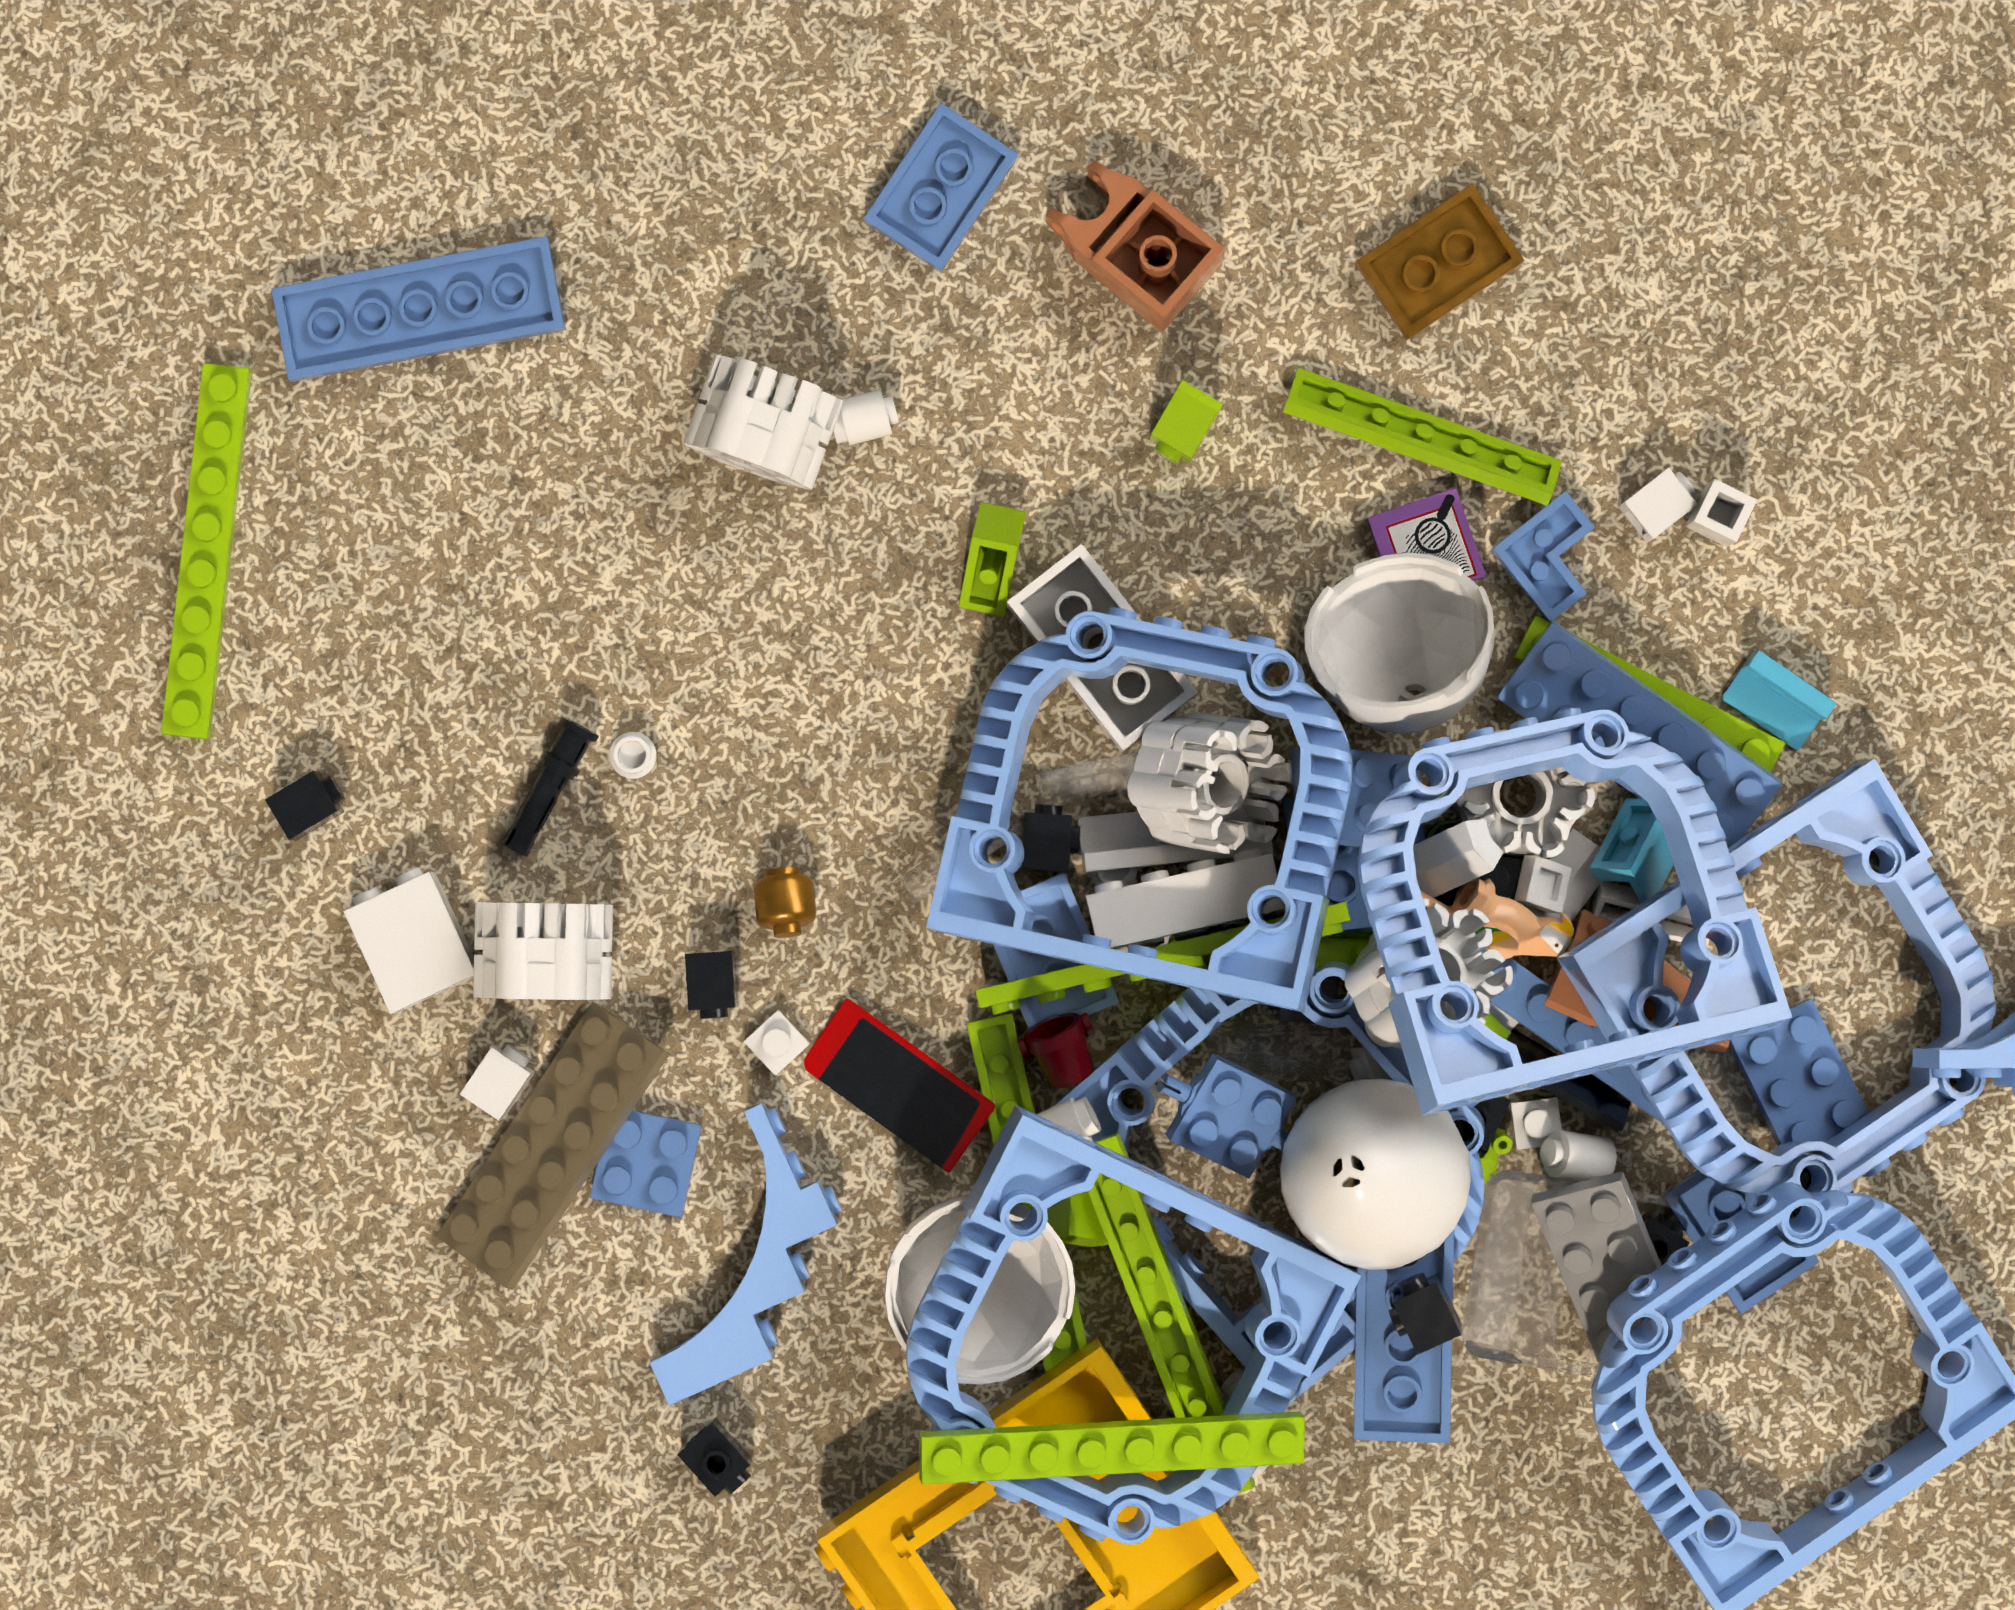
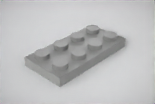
[1531,1171,1689,1362]

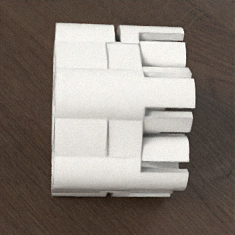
[683,354,844,490]
[1127,712,1293,854]
[1451,729,1595,858]
[1345,899,1513,1049]
[473,902,613,1000]

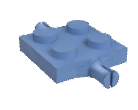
[1157,1053,1297,1179]

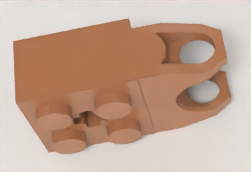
[1045,161,1225,333]

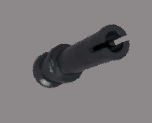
[501,716,599,857]

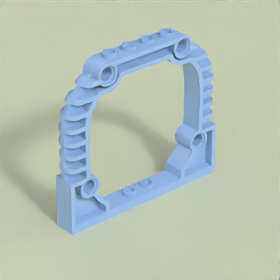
[926,607,1353,1013]
[1357,708,1792,1116]
[1557,759,1996,1194]
[1048,961,1485,1405]
[906,1105,1362,1545]
[1591,1182,2015,1610]

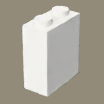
[343,867,474,1014]

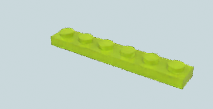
[1283,368,1562,506]
[1512,615,1786,772]

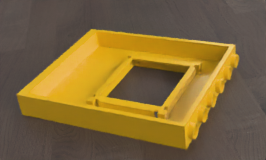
[814,1338,1260,1610]

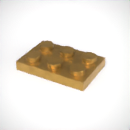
[1355,183,1525,341]

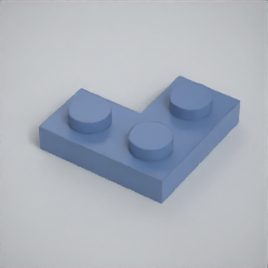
[1491,491,1595,623]

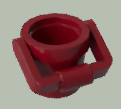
[1017,1012,1095,1089]

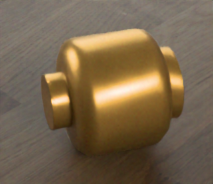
[754,867,816,938]

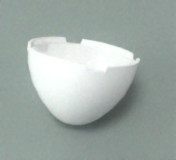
[1304,552,1495,734]
[1280,1078,1471,1270]
[884,1195,1075,1385]

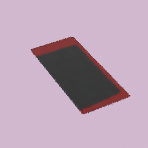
[803,998,996,1173]

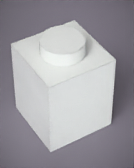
[1618,468,1698,543]
[1685,479,1757,547]
[460,1044,535,1121]

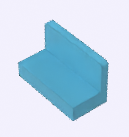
[1722,650,1837,750]
[1590,798,1674,903]

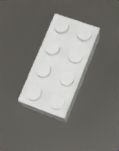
[1007,543,1198,753]
[1086,849,1285,952]

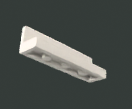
[1078,800,1273,874]

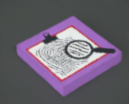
[1366,488,1486,581]

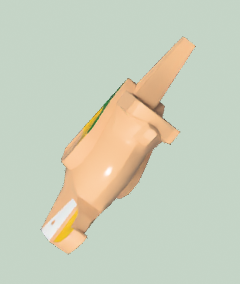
[1421,878,1574,959]

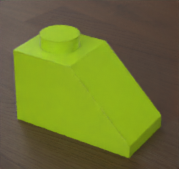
[1150,380,1223,464]
[959,502,1026,617]

